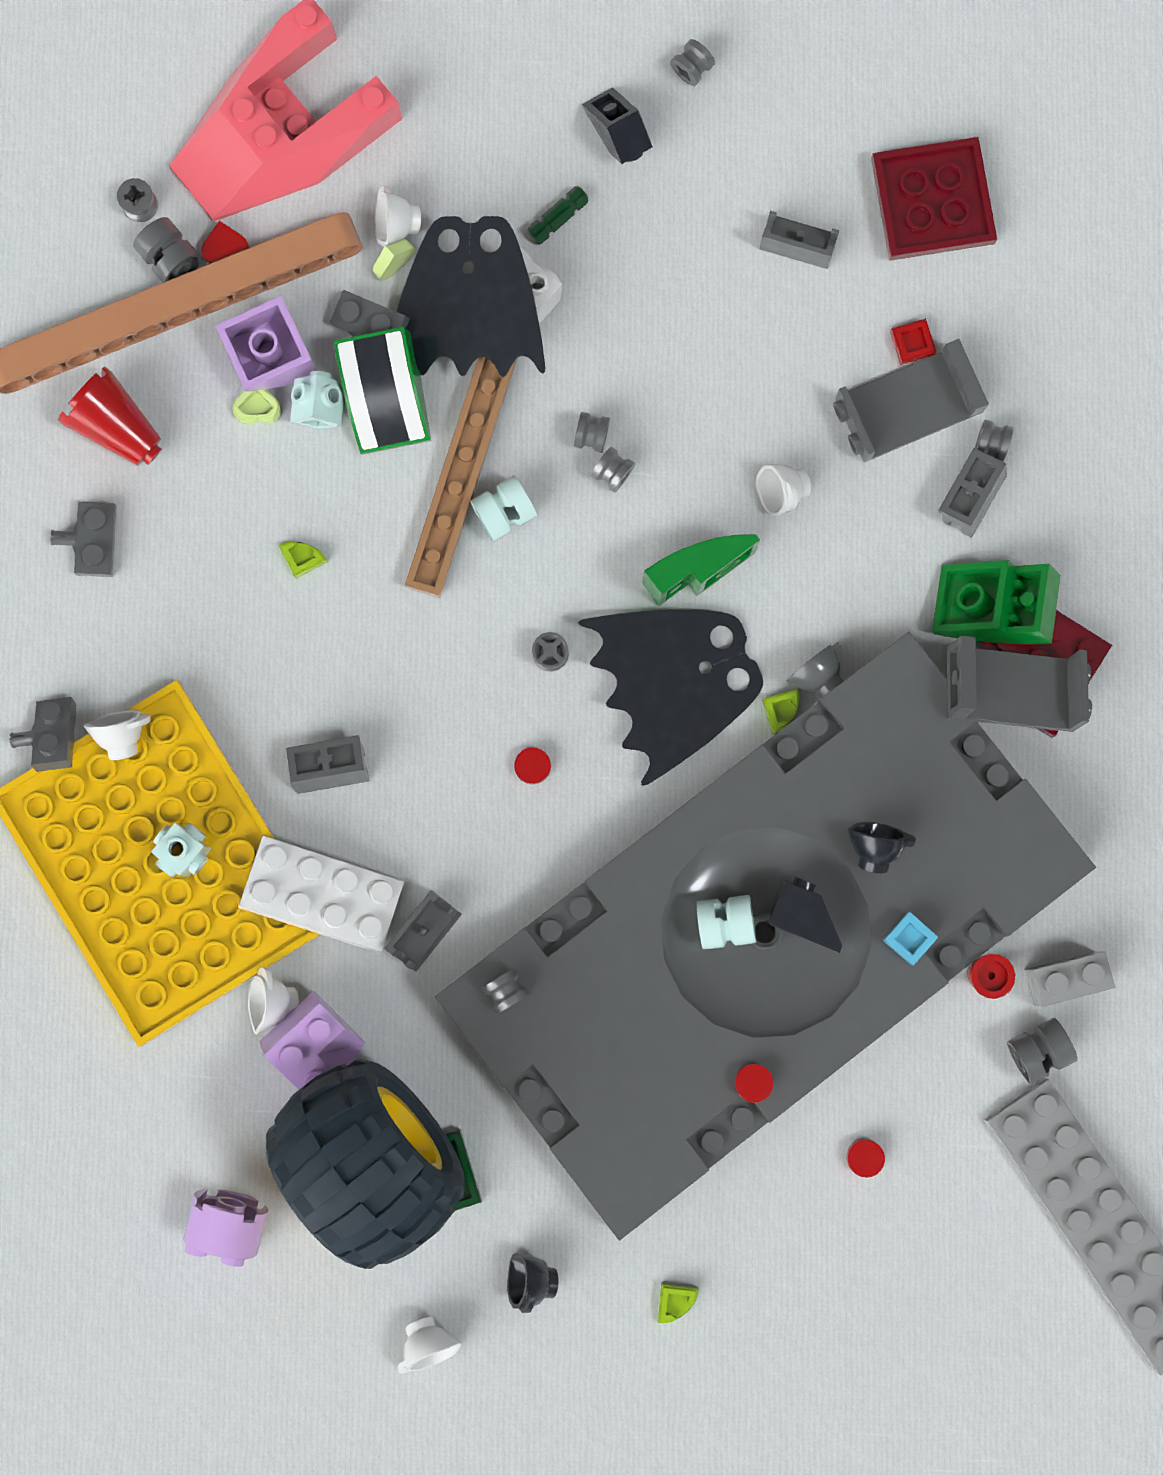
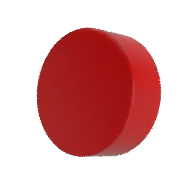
[514,747,551,785]
[734,1063,773,1103]
[846,1139,885,1178]

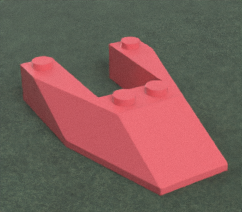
[169,0,402,222]

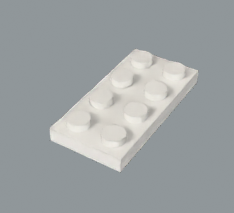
[238,836,404,953]

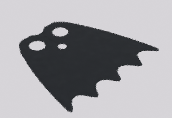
[396,216,546,377]
[578,610,763,786]

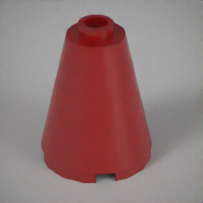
[58,366,162,466]

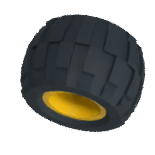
[266,1059,465,1269]

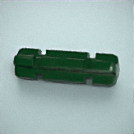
[528,186,588,245]

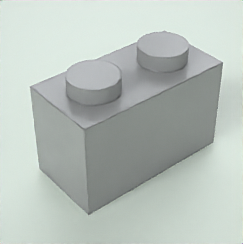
[1024,951,1116,1007]

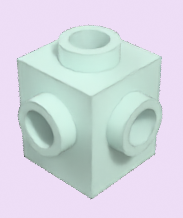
[290,371,345,430]
[151,823,212,877]

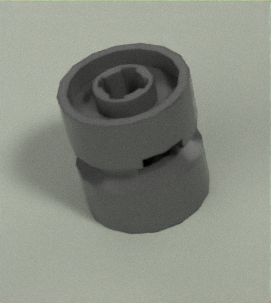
[133,217,202,283]
[1007,1018,1078,1085]

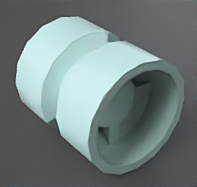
[470,475,537,542]
[697,895,756,950]

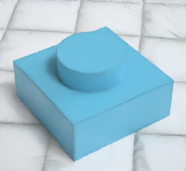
[883,912,938,966]

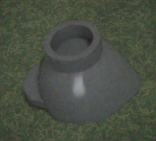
[786,642,844,699]

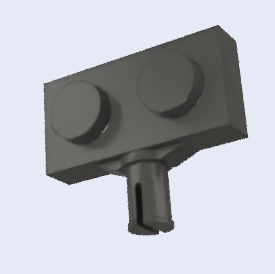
[330,290,410,337]
[50,502,117,577]
[9,697,76,772]

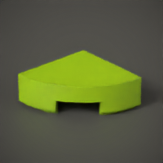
[278,541,328,579]
[762,689,800,735]
[657,1283,699,1324]

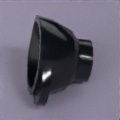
[848,822,916,874]
[507,1253,559,1313]

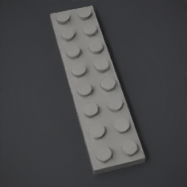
[986,1078,1163,1376]

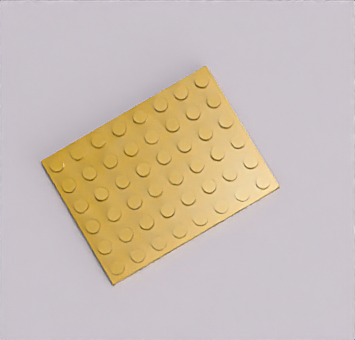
[0,680,321,1047]

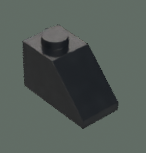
[582,88,653,164]
[768,876,842,953]

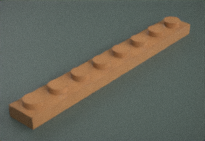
[405,357,518,598]

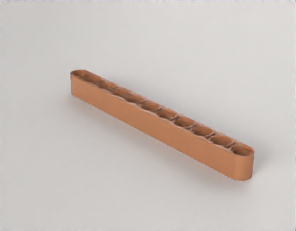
[0,212,363,394]

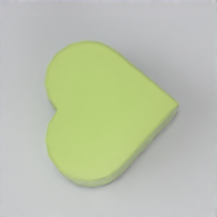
[373,239,416,281]
[233,389,282,425]

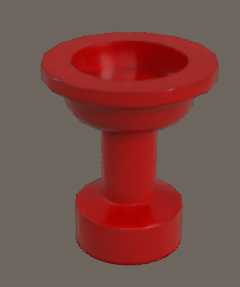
[967,954,1016,999]

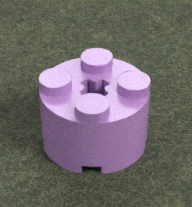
[183,1189,268,1267]

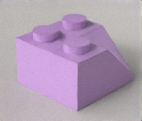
[215,295,317,392]
[259,991,365,1090]

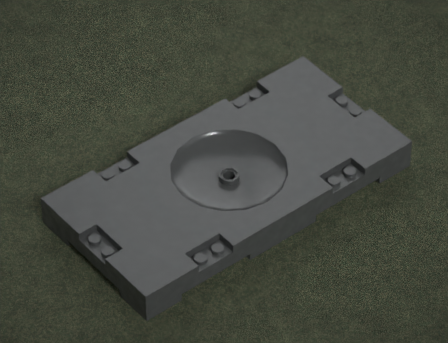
[435,631,1097,1241]

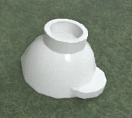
[374,186,421,247]
[756,464,811,516]
[84,710,151,760]
[248,967,299,1034]
[397,1317,461,1373]

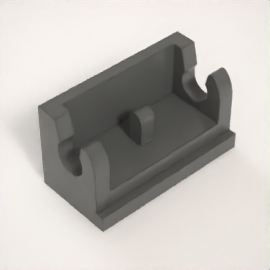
[759,210,839,269]
[938,448,1007,538]
[286,735,369,794]
[384,890,462,972]

